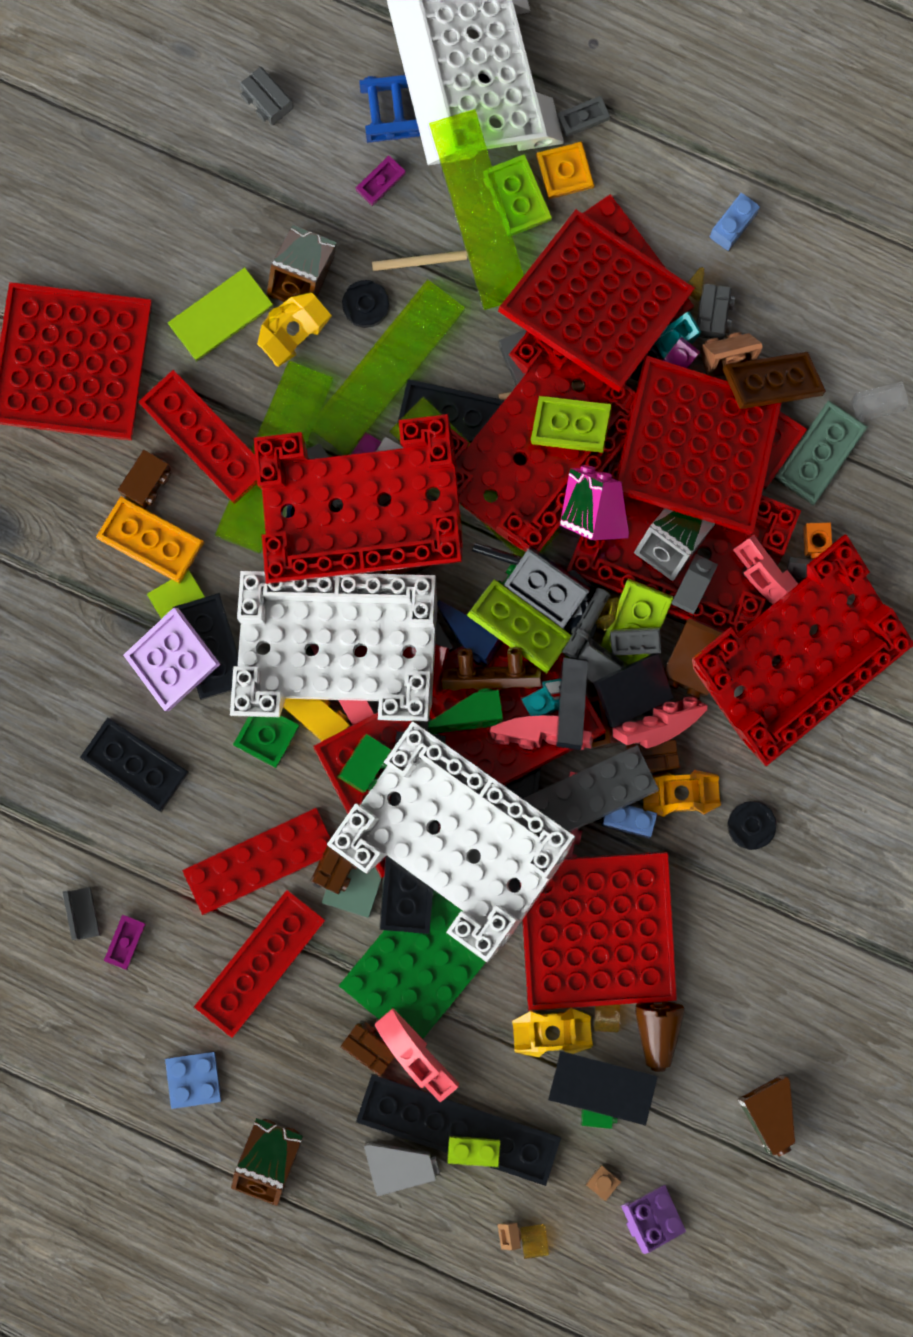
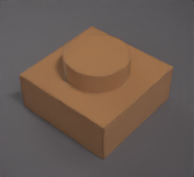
[586,1165,621,1201]
[497,1222,522,1250]

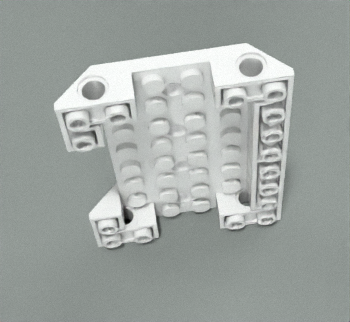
[387,0,564,165]
[230,571,437,721]
[327,721,575,962]

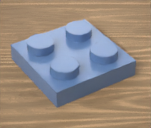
[165,1052,222,1109]

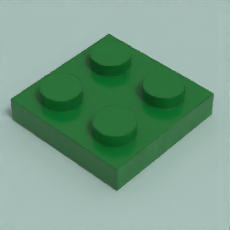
[233,715,300,769]

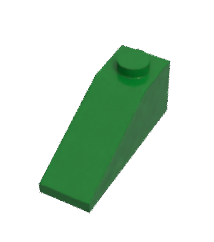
[428,688,503,734]

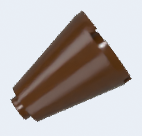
[635,1001,685,1072]

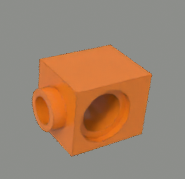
[803,522,832,560]

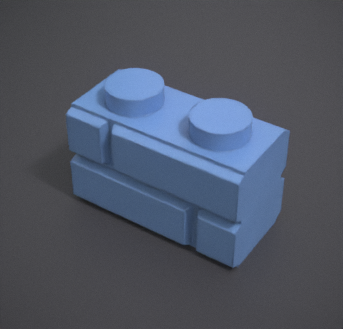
[710,193,760,251]
[602,805,657,839]

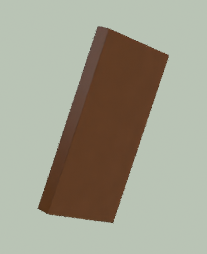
[723,352,826,409]

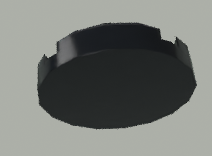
[342,280,389,328]
[727,801,777,850]

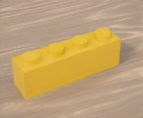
[283,699,350,741]

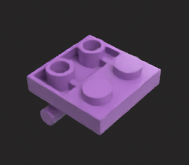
[621,1185,686,1254]

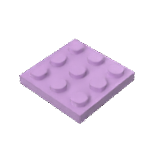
[123,608,220,711]

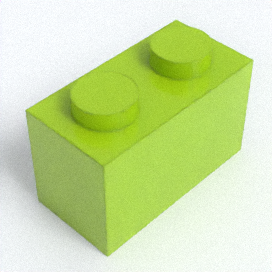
[447,1136,500,1167]

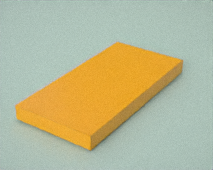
[96,496,204,584]

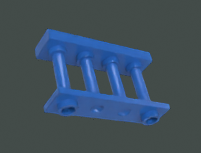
[359,75,421,143]

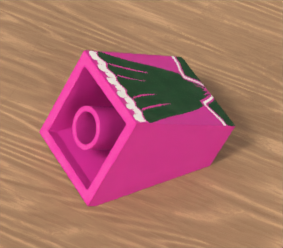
[560,465,629,540]

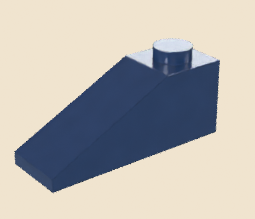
[437,600,503,666]

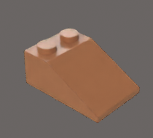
[700,332,763,376]

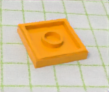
[536,141,594,199]

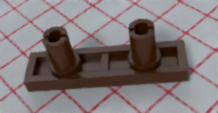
[442,647,542,691]

